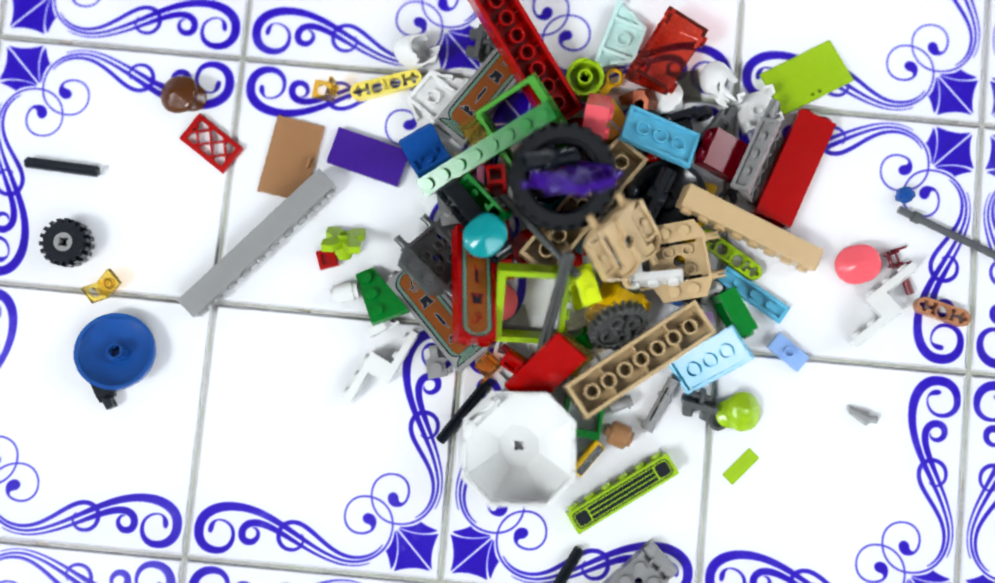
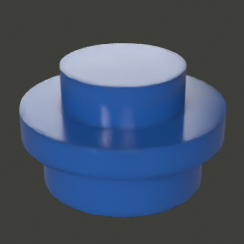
[895,187,916,203]

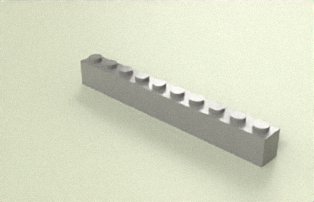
[177,169,337,317]

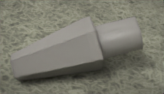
[847,405,878,426]

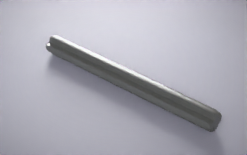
[536,251,574,352]

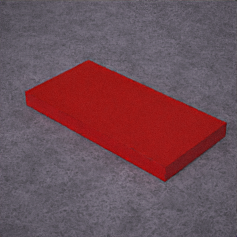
[504,331,587,394]

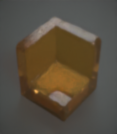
[474,350,501,385]

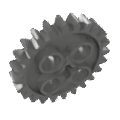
[586,300,649,350]

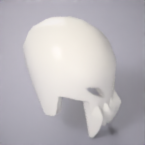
[393,33,441,69]
[699,61,739,108]

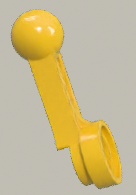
[585,68,624,108]

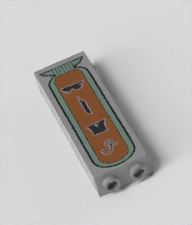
[434,48,517,149]
[386,270,489,373]

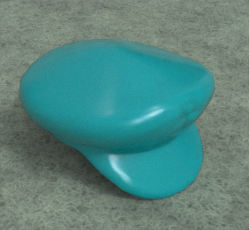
[463,213,508,258]

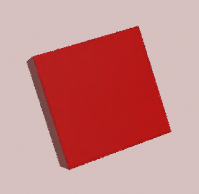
[316,250,340,271]
[499,348,526,374]

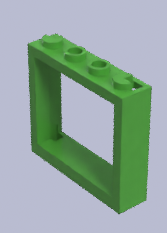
[475,72,570,170]

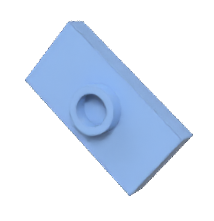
[766,332,810,372]

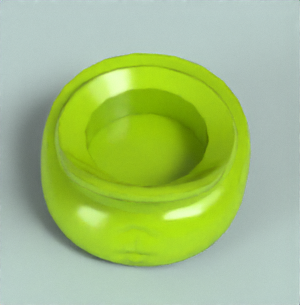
[715,391,761,432]

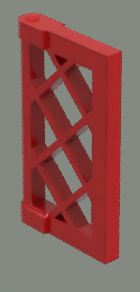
[179,113,244,174]

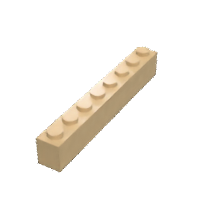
[675,184,824,273]

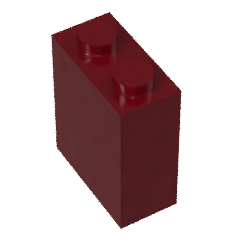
[694,127,748,183]

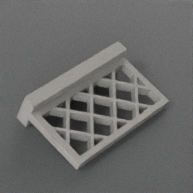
[730,116,785,206]

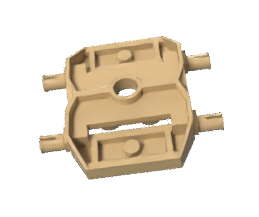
[583,190,661,289]
[640,219,726,303]

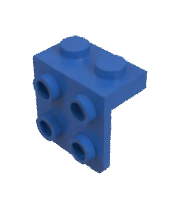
[399,123,451,178]

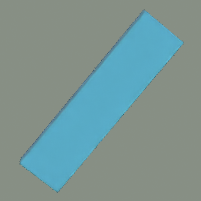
[715,265,790,324]

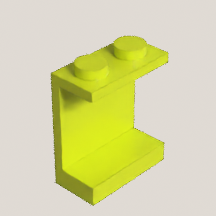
[569,263,603,311]

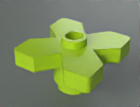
[321,226,366,260]

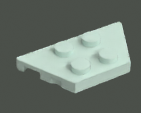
[594,0,647,68]

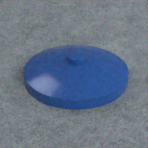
[73,313,156,391]

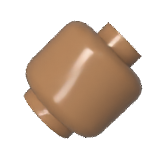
[604,421,634,449]

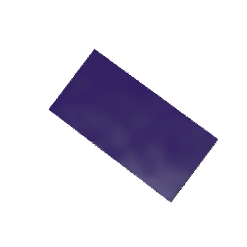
[326,127,408,188]

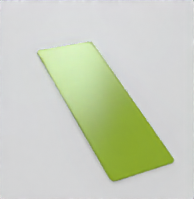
[723,448,759,485]

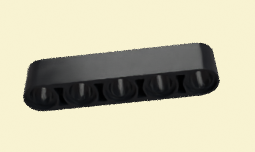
[437,179,513,264]

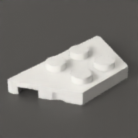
[406,70,469,129]

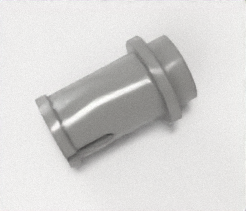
[609,394,634,413]

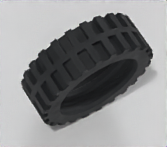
[509,121,617,232]

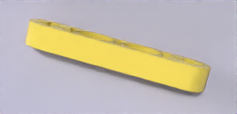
[350,69,422,102]

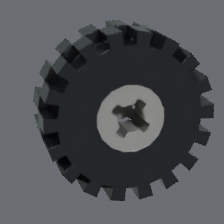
[39,218,95,268]

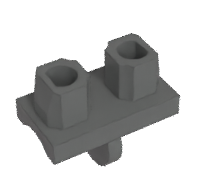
[465,24,496,63]
[681,388,718,422]

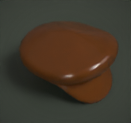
[161,76,207,113]

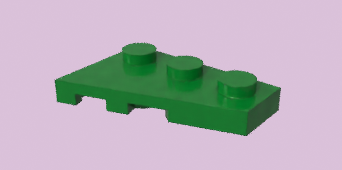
[355,268,409,326]

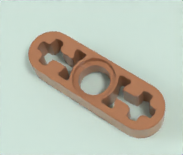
[913,297,971,327]

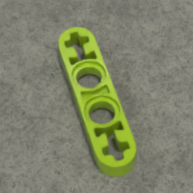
[703,229,762,281]

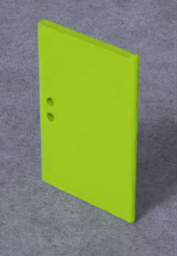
[759,40,854,116]

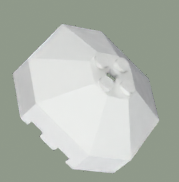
[461,391,576,508]

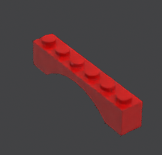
[485,164,515,282]

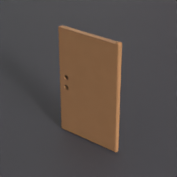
[257,115,325,198]

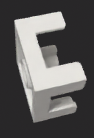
[731,84,785,136]

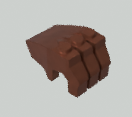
[619,88,658,110]

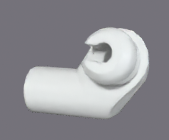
[700,281,723,305]

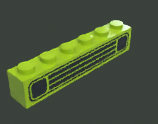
[565,451,679,535]

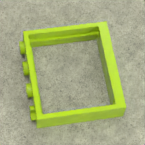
[495,262,573,343]

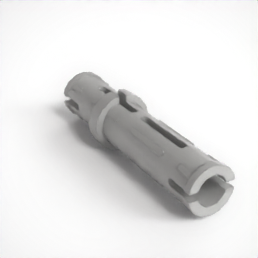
[641,376,679,433]

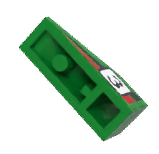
[459,172,513,223]

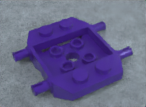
[521,160,623,196]

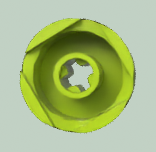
[565,58,604,102]

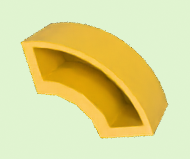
[598,281,652,312]

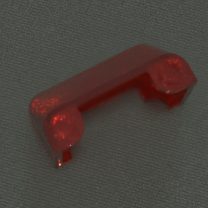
[624,6,708,95]

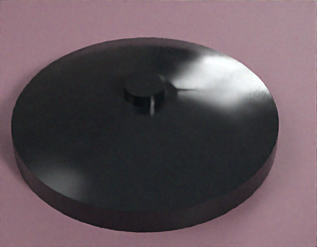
[632,160,707,226]

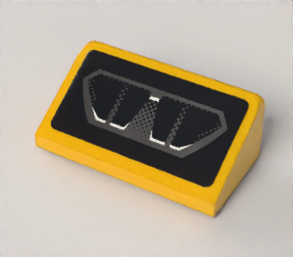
[576,440,605,477]

